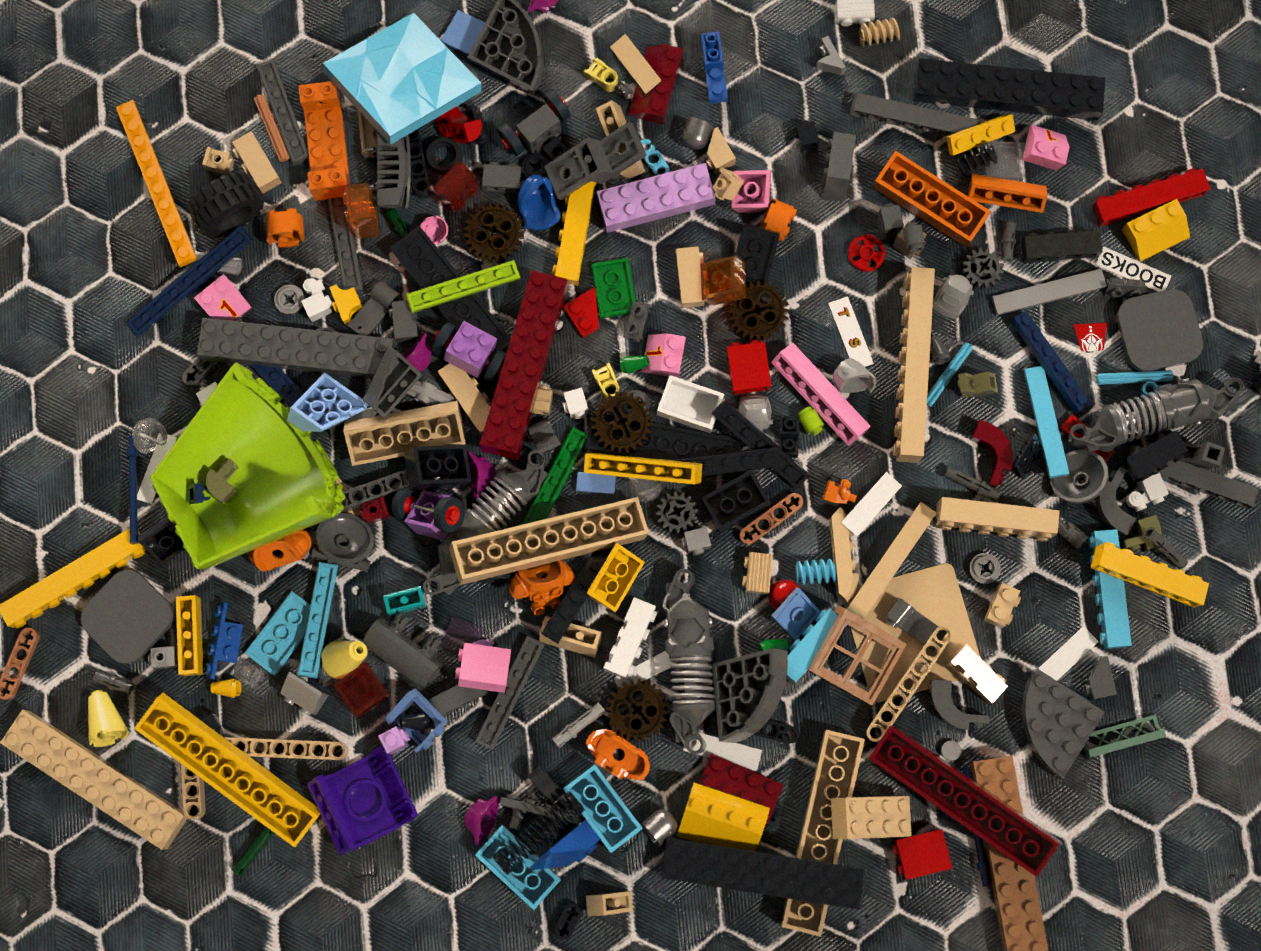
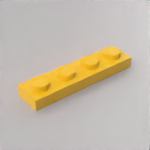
[946,113,1015,156]

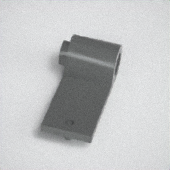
[347,281,400,336]
[526,418,561,454]
[885,598,947,652]

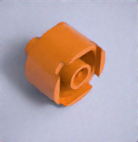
[760,198,797,242]
[265,208,305,247]

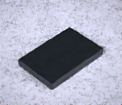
[729,223,780,286]

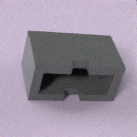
[876,204,904,241]
[389,300,419,343]

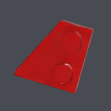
[563,288,599,339]

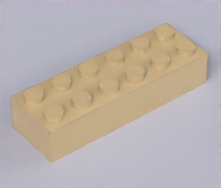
[344,401,466,466]
[935,497,1060,541]

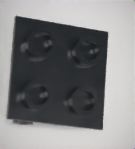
[1010,433,1042,480]

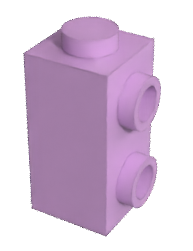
[379,727,410,755]

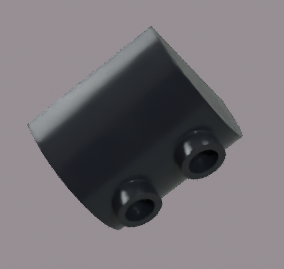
[138,515,184,566]

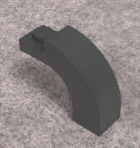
[1155,433,1225,468]
[1095,467,1136,538]
[929,680,989,730]

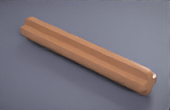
[254,95,289,162]

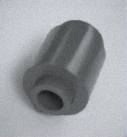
[903,222,925,252]

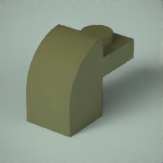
[958,372,998,397]
[206,459,238,506]
[1120,515,1161,552]

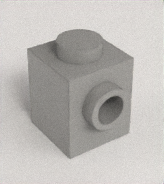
[681,527,711,555]
[148,646,178,669]

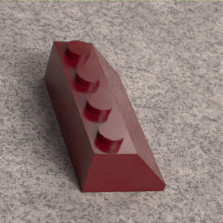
[628,44,683,125]

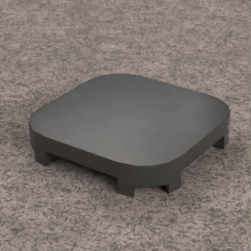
[1115,289,1203,372]
[81,570,175,664]

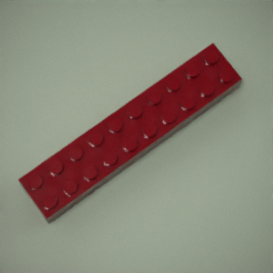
[480,270,569,460]
[869,725,1062,877]

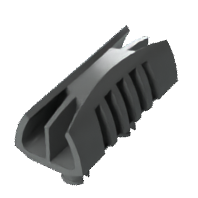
[363,131,411,210]
[363,612,444,687]

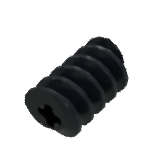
[955,141,998,176]

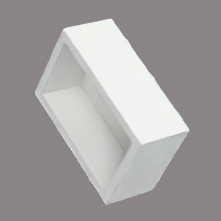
[657,375,724,434]

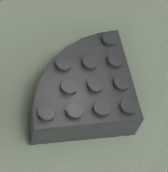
[467,0,544,96]
[712,648,788,743]
[1021,668,1105,779]

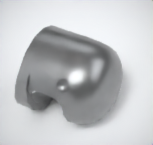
[682,117,713,150]
[642,809,677,847]

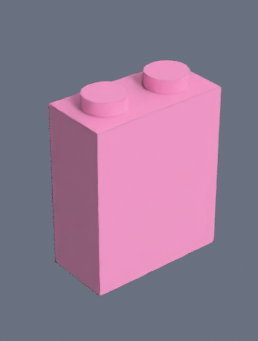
[455,643,511,693]

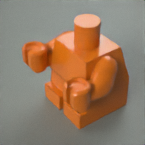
[822,479,857,504]

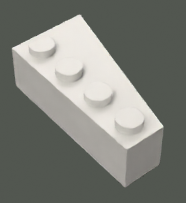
[604,597,658,679]

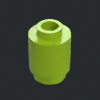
[798,406,824,436]

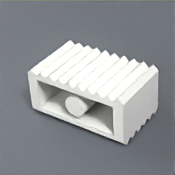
[835,0,875,26]

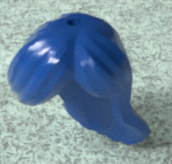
[517,175,561,230]

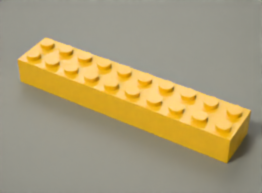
[134,693,320,848]

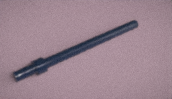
[127,435,139,545]
[962,766,990,887]

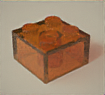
[700,256,746,305]

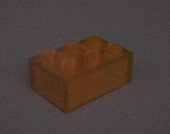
[343,183,380,239]

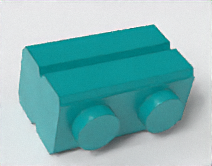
[383,586,428,617]

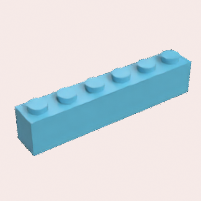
[1088,529,1132,649]

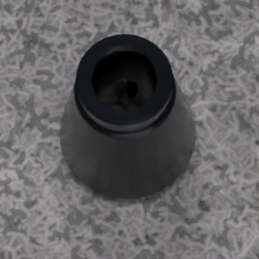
[400,711,430,731]

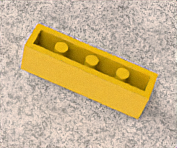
[176,595,203,676]

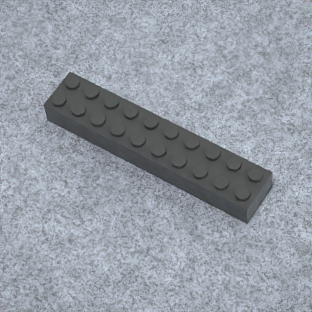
[197,318,394,379]

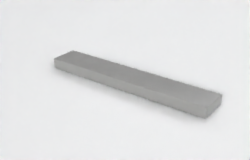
[991,269,1107,316]

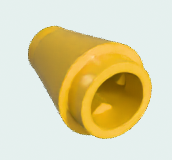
[211,679,242,698]

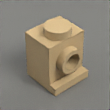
[202,147,234,175]
[712,168,744,200]

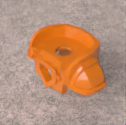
[247,530,312,572]
[509,560,576,616]
[586,729,650,780]

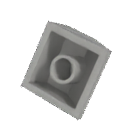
[280,672,329,716]

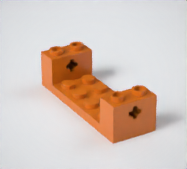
[299,81,352,201]

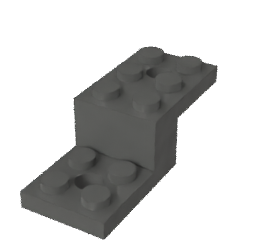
[544,122,647,200]

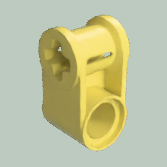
[583,58,619,92]
[591,363,620,400]

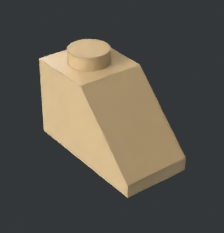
[705,127,736,175]
[586,891,633,916]

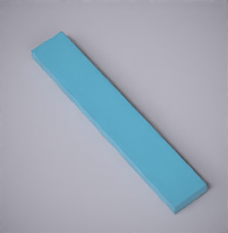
[1024,366,1069,478]
[297,562,338,679]

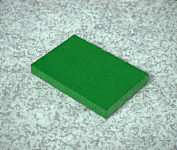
[591,257,636,319]

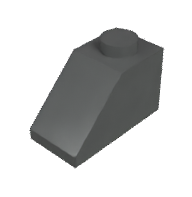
[1084,656,1117,700]

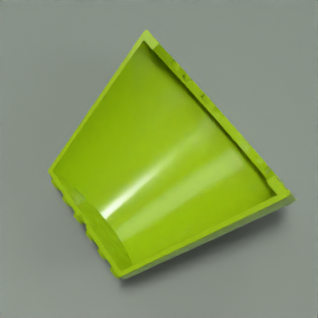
[150,362,345,569]

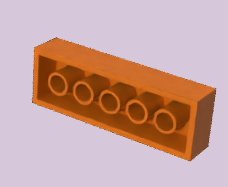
[873,151,991,248]

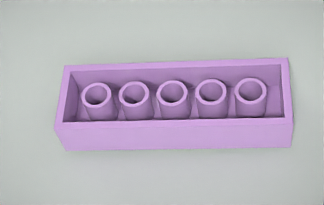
[597,163,716,233]

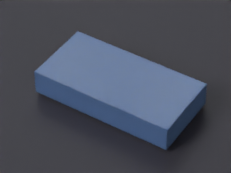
[576,472,616,495]

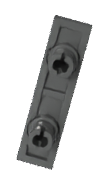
[500,794,579,840]

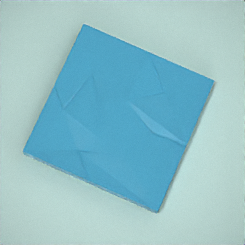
[323,13,481,145]

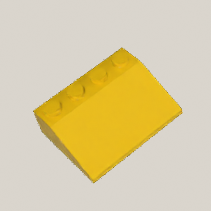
[677,783,770,852]

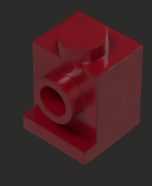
[360,497,391,524]

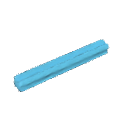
[927,342,973,407]
[1097,370,1173,385]

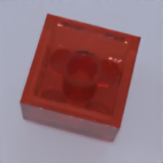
[433,161,479,213]
[334,662,391,718]

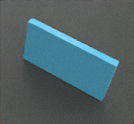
[244,591,310,677]

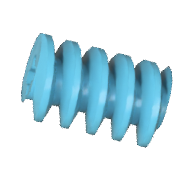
[795,559,836,585]

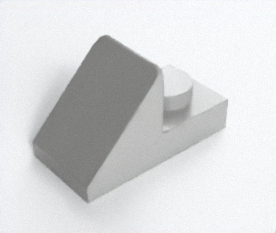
[816,36,845,75]

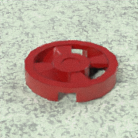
[848,234,886,272]

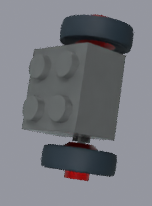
[497,89,570,156]

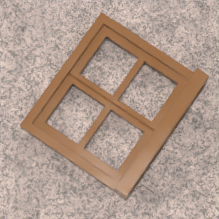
[808,605,907,706]

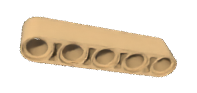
[181,764,206,820]

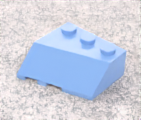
[287,373,370,432]

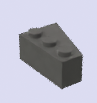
[822,132,856,202]
[363,346,422,418]

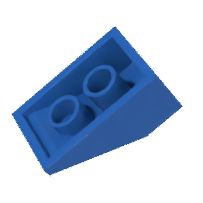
[530,820,601,870]

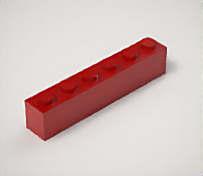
[1092,168,1211,227]

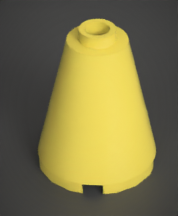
[321,640,367,679]
[88,690,129,747]

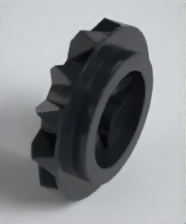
[522,153,550,178]

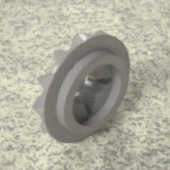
[274,285,304,315]
[969,553,1001,584]

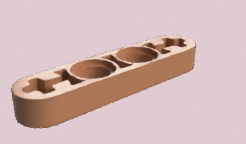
[739,493,803,545]
[0,628,40,700]

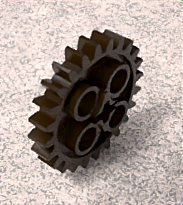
[463,203,524,263]
[728,281,790,342]
[591,391,653,454]
[606,679,669,743]

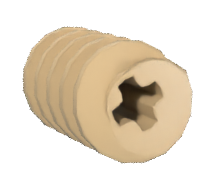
[859,18,900,47]

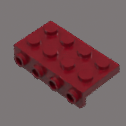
[698,753,784,828]

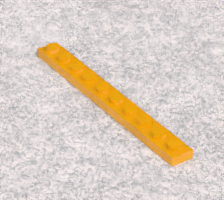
[116,100,198,267]

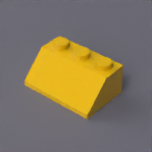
[1122,199,1190,262]
[587,543,645,612]

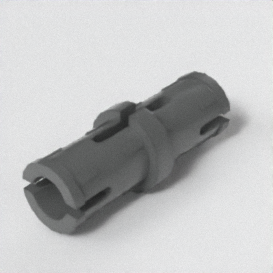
[1001,222,1016,262]
[93,670,135,695]

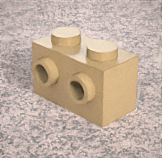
[983,583,1021,628]

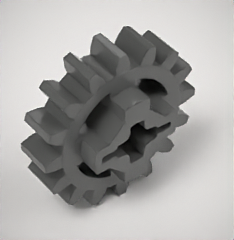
[962,248,1004,289]
[656,491,698,534]

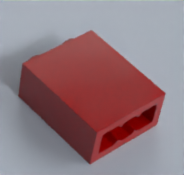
[726,340,772,395]
[892,829,953,880]

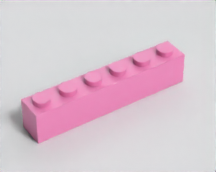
[771,343,871,446]

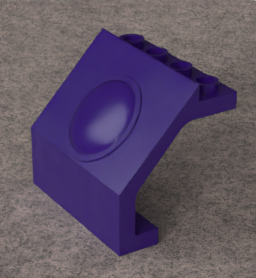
[307,745,418,856]

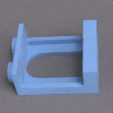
[384,688,448,753]

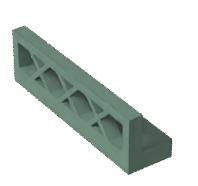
[1083,715,1166,758]

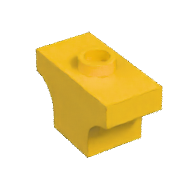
[330,284,362,326]

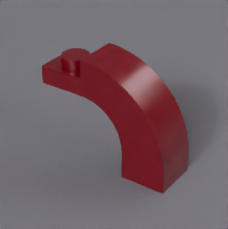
[970,420,1013,488]

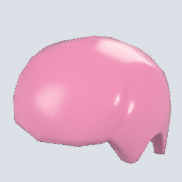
[420,216,449,244]

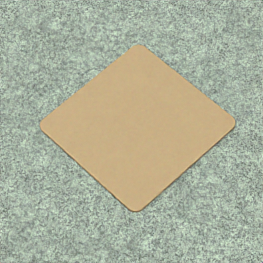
[843,563,981,702]

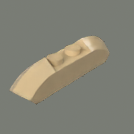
[829,507,859,604]

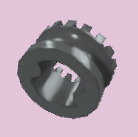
[615,81,633,99]

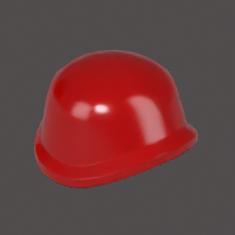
[768,579,800,610]

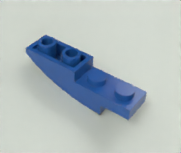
[701,32,728,104]

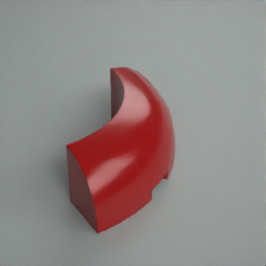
[434,106,482,143]

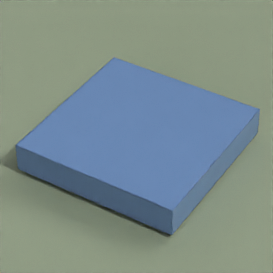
[441,10,485,56]
[771,587,821,641]

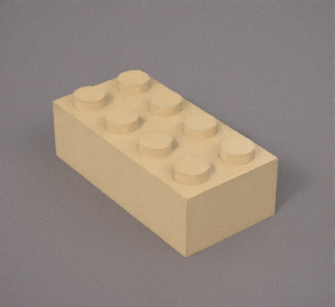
[831,796,912,839]

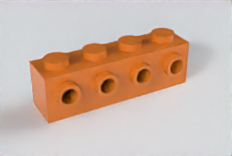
[968,174,1047,213]

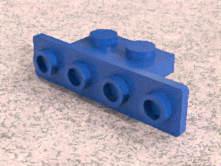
[204,602,243,680]

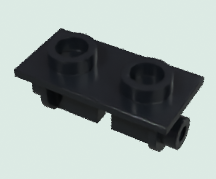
[462,105,489,146]

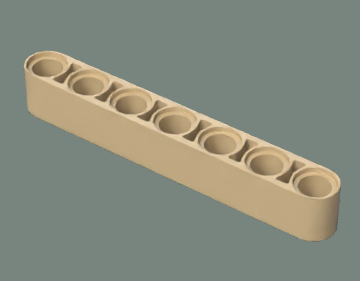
[847,502,936,619]
[867,626,951,742]
[224,737,349,760]

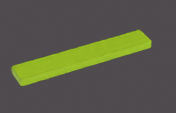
[406,260,520,313]

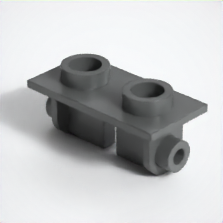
[1105,278,1147,298]
[623,302,650,343]

